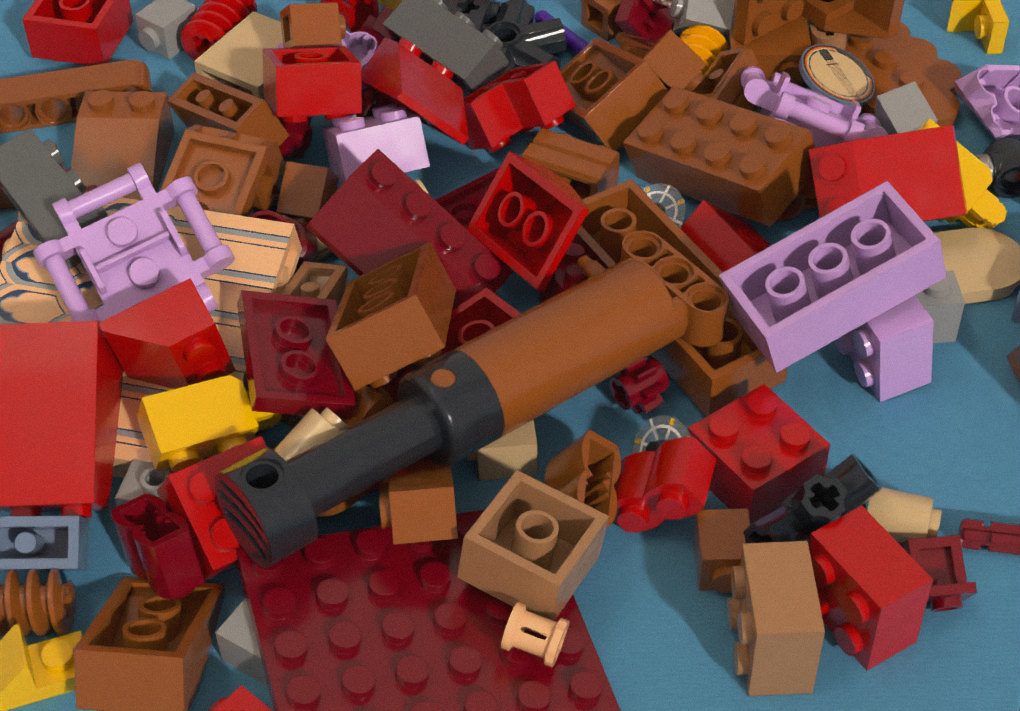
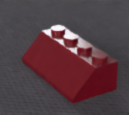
[306,149,513,310]

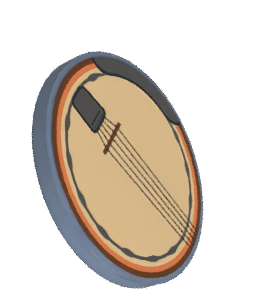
[799,44,875,107]

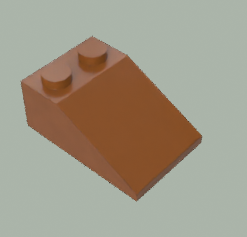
[560,37,668,151]
[71,90,175,200]
[73,577,225,711]

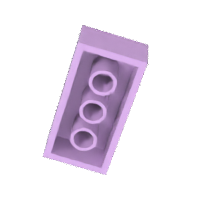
[719,181,947,373]

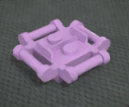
[740,66,888,148]
[33,162,235,322]

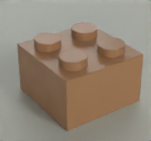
[457,470,609,621]
[727,541,825,696]

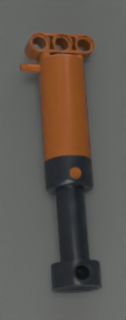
[215,230,729,569]

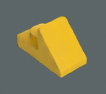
[947,0,1010,54]
[0,623,83,711]

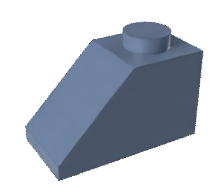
[0,516,90,571]

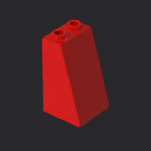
[0,320,124,519]

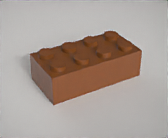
[623,86,815,227]
[326,242,456,391]

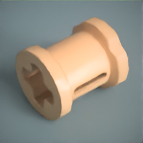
[501,602,569,667]

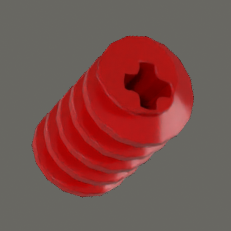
[181,0,257,60]

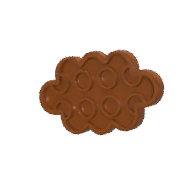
[825,22,962,127]

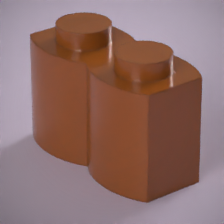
[545,430,621,528]

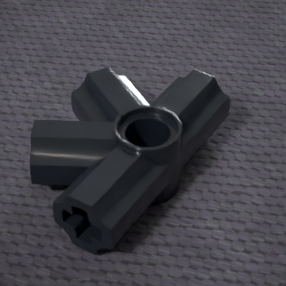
[487,0,567,76]
[743,454,882,546]

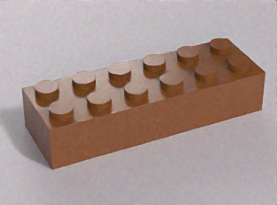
[572,179,788,417]

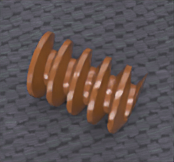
[0,569,76,636]

